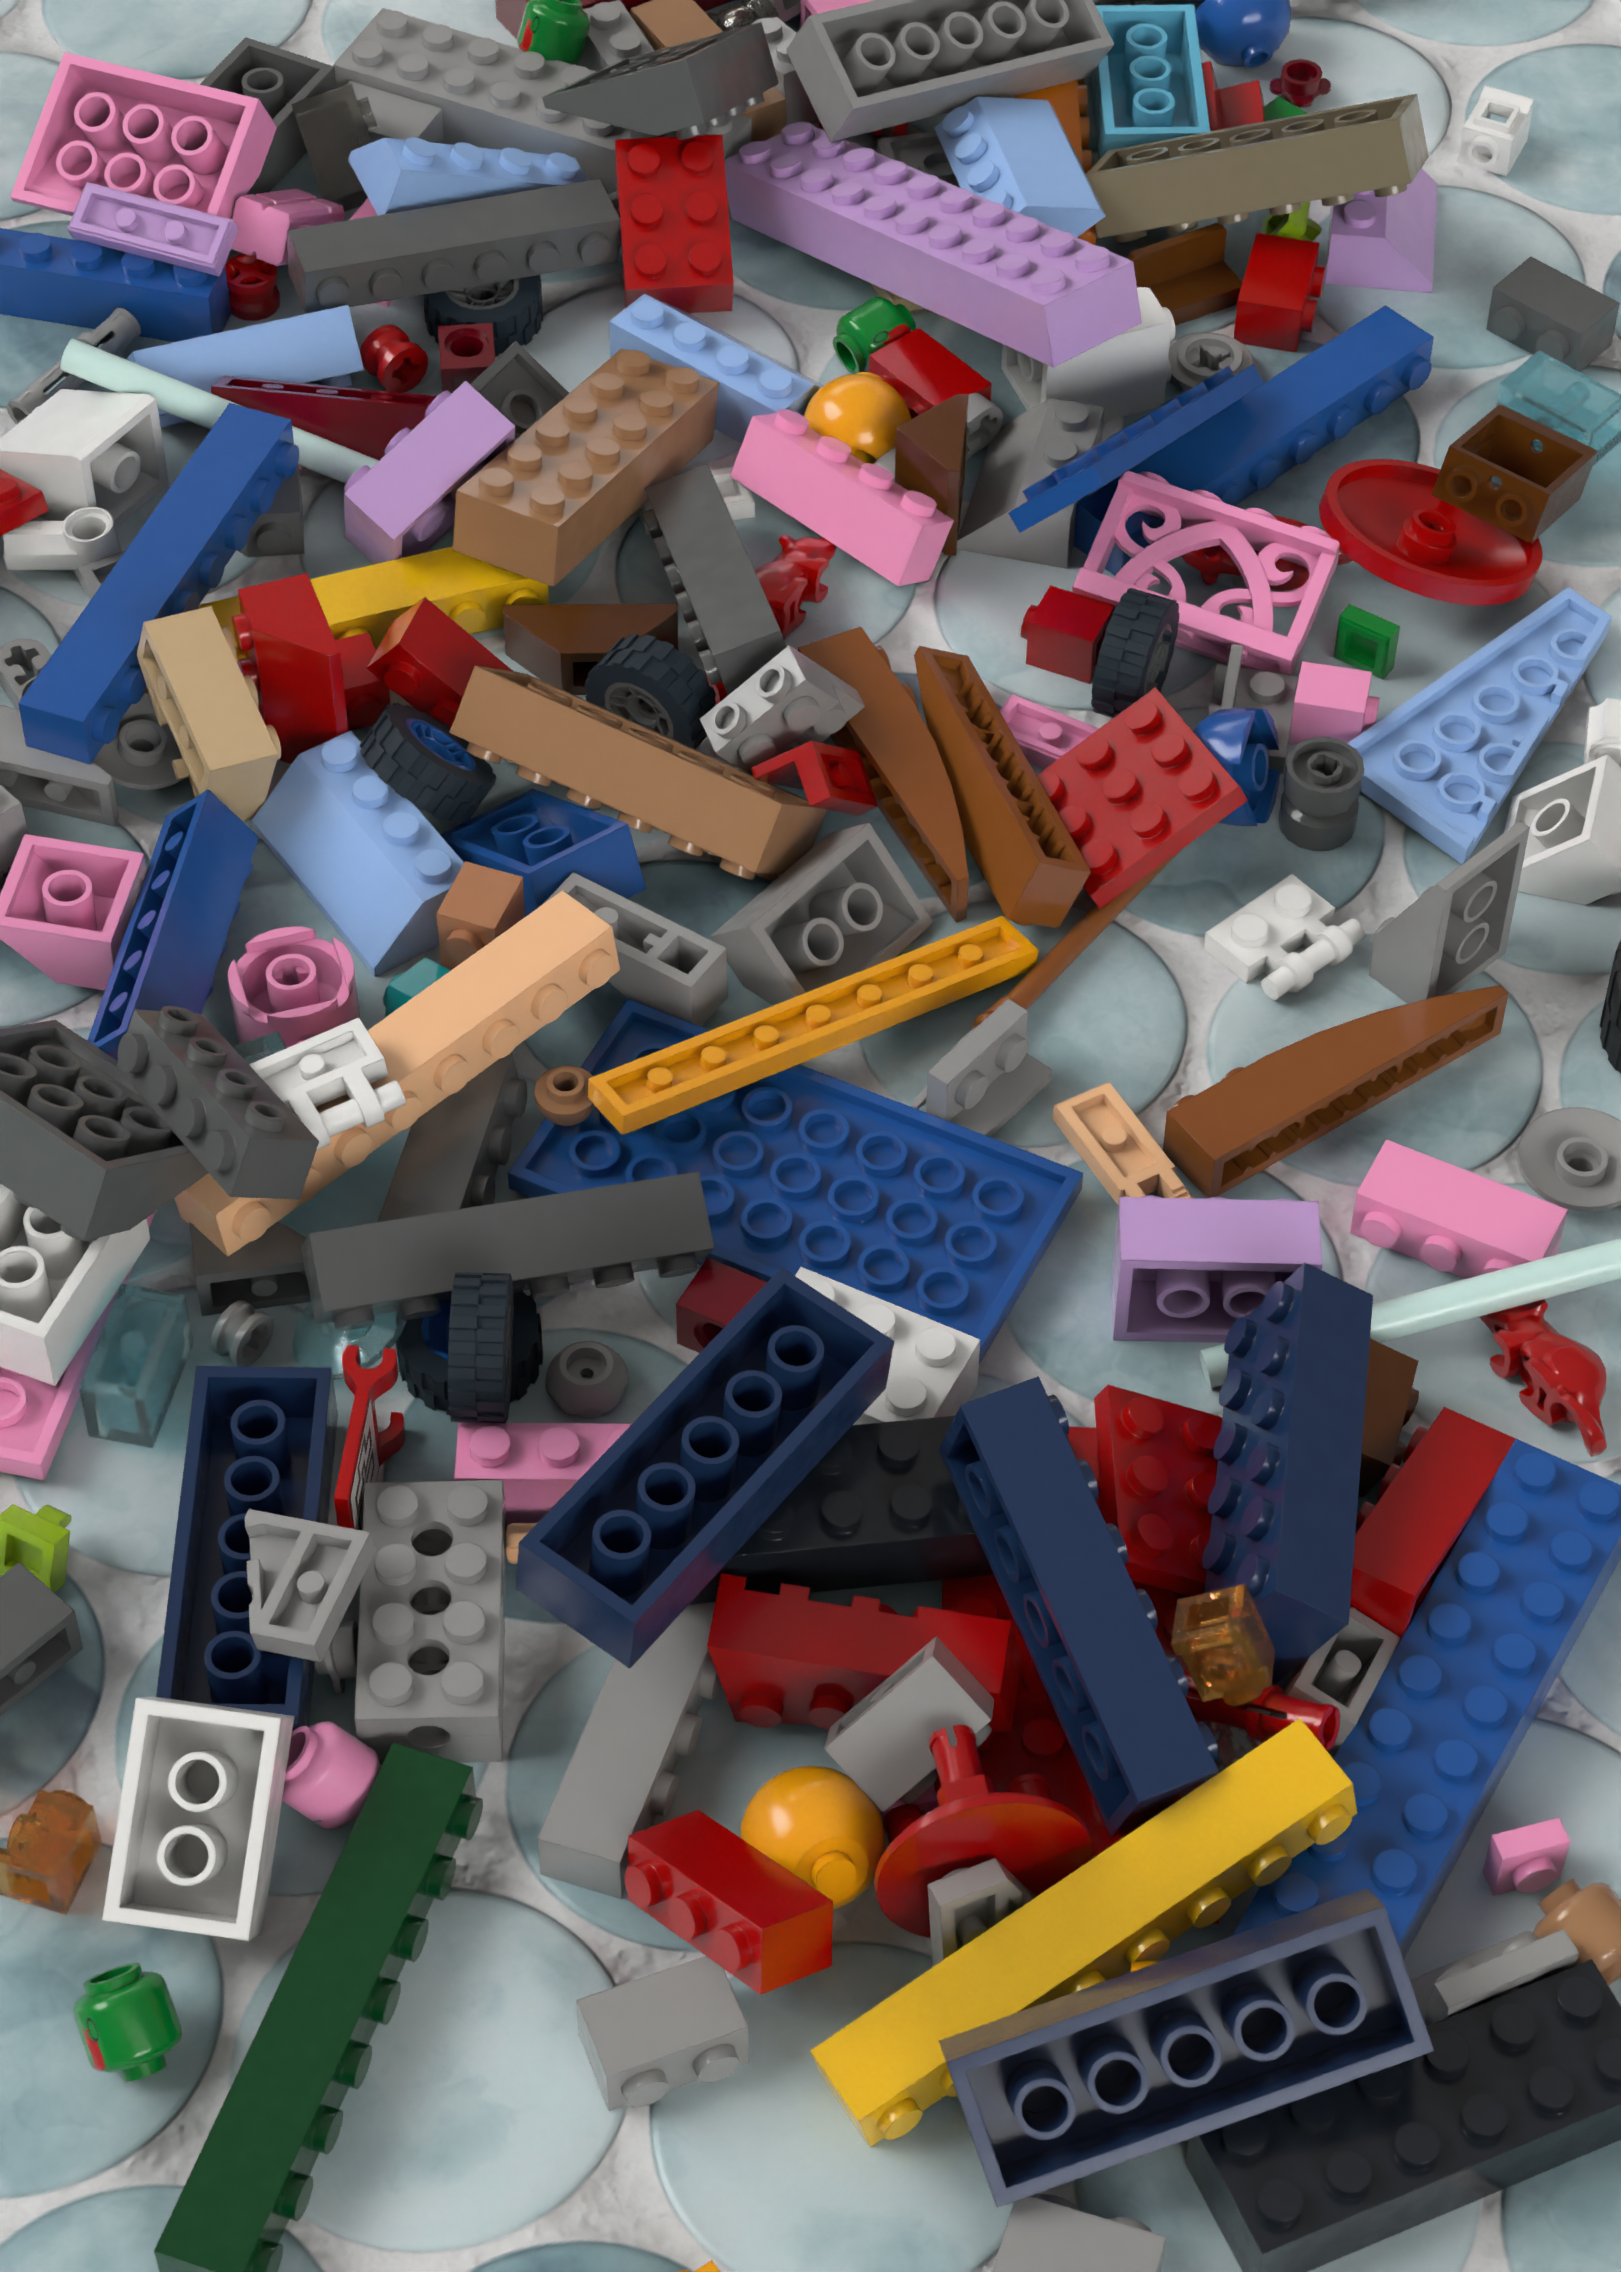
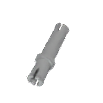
[7,308,141,424]

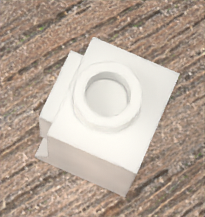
[1458,85,1534,176]

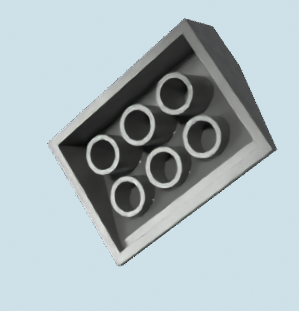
[542,22,779,140]
[0,1020,209,1241]

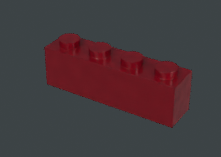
[211,376,437,470]

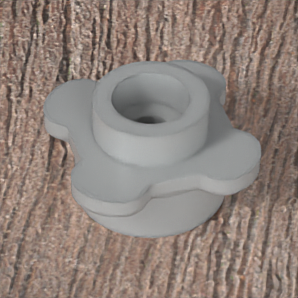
[314,1621,358,1694]

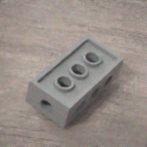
[354,1480,507,1764]

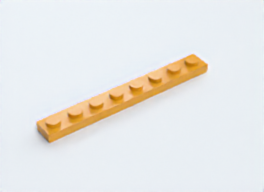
[587,916,1039,1135]

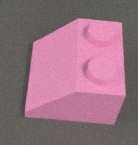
[0,834,146,991]

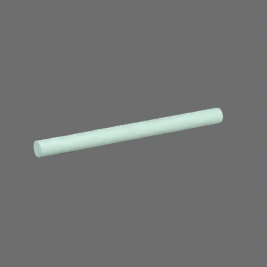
[60,338,379,484]
[1199,1238,1621,1388]

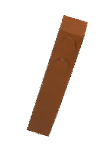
[798,626,969,922]
[914,646,1091,928]
[1163,985,1509,1198]

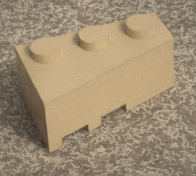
[137,606,281,821]

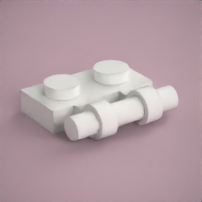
[1204,874,1365,1000]
[249,1017,406,1150]

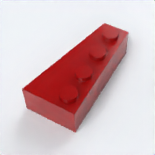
[1350,1407,1516,1655]
[707,1573,1022,1732]

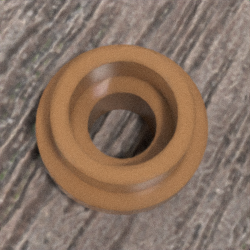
[534,1065,595,1126]

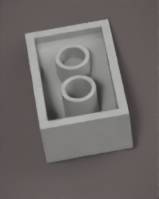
[1369,821,1530,1004]

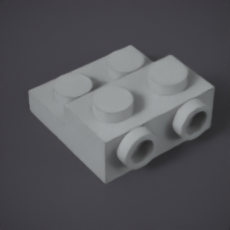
[700,646,865,774]

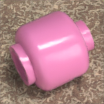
[282,1721,381,1829]

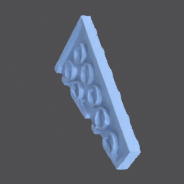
[1347,587,1612,864]

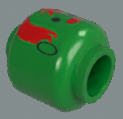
[517,0,590,65]
[833,296,916,374]
[74,1963,182,2082]

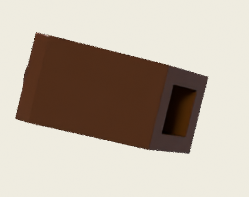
[503,603,678,695]

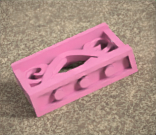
[1072,471,1340,675]

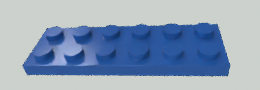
[1008,364,1264,533]

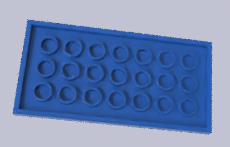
[507,999,1083,1365]

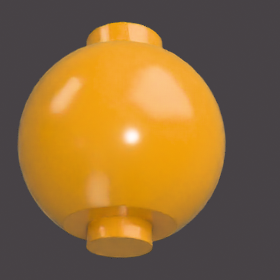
[803,372,911,464]
[740,1766,885,1910]

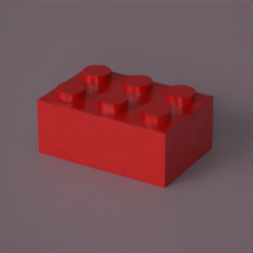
[615,134,734,313]

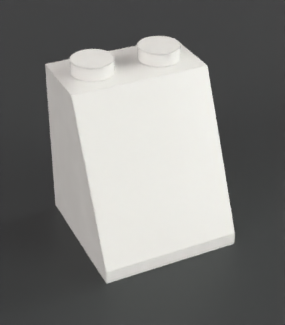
[1001,287,1175,421]
[0,389,169,528]

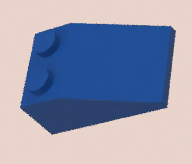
[440,789,646,916]

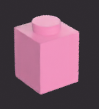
[1289,661,1380,745]

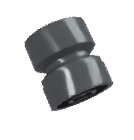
[1279,737,1364,851]

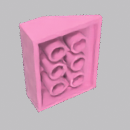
[10,52,277,219]

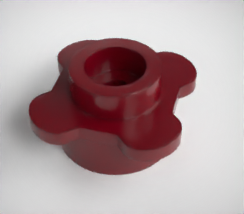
[1269,59,1331,108]

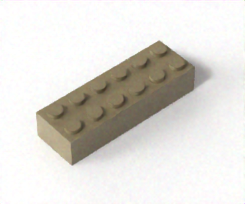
[1086,94,1429,242]

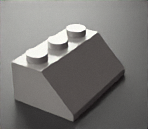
[957,398,1105,569]
[710,823,934,1005]

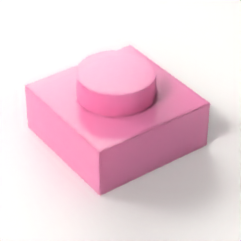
[1483,1817,1570,1896]

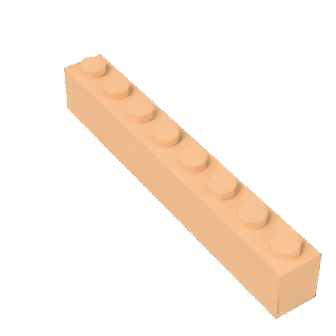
[175,890,620,1256]

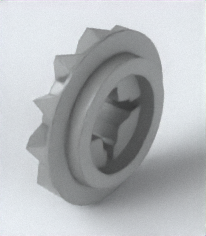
[1168,332,1253,391]

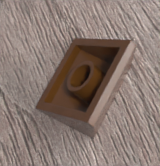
[895,394,969,556]

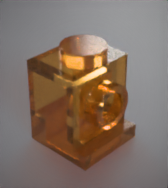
[1171,1584,1275,1706]
[0,1790,102,1915]

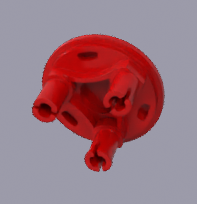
[874,1725,1093,1938]

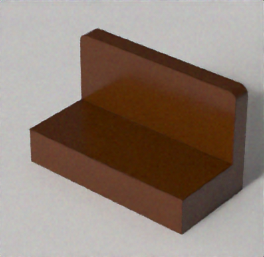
[1128,222,1242,326]

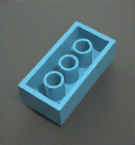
[1091,5,1210,160]

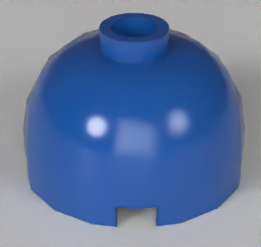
[1191,0,1292,68]
[1193,707,1280,827]

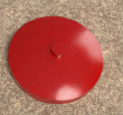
[1319,459,1543,606]

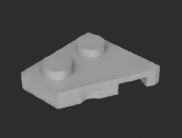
[245,1509,376,1662]
[928,1858,1037,1967]

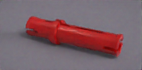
[1184,1671,1340,1751]

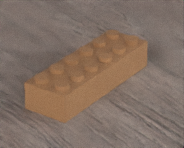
[453,349,719,587]
[449,666,827,881]

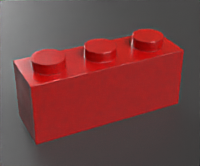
[625,1809,833,1995]

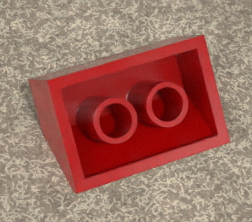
[232,573,349,764]

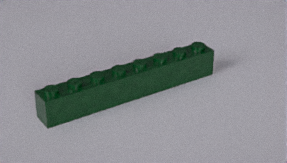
[154,1743,483,2272]

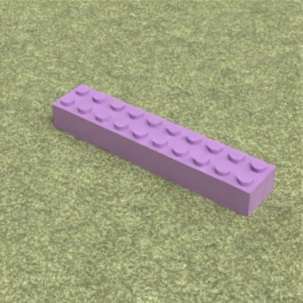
[725,122,1142,368]

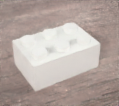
[0,1184,150,1386]
[795,1267,980,1425]
[102,1697,294,1941]

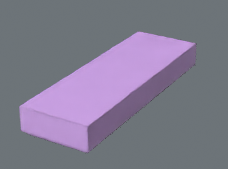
[67,182,239,277]

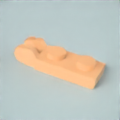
[1053,1082,1192,1205]

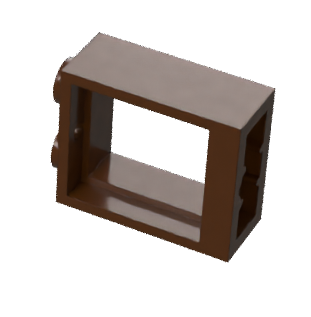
[1431,404,1599,543]

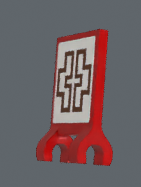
[334,1345,406,1531]

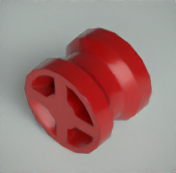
[225,254,281,321]
[360,324,428,393]

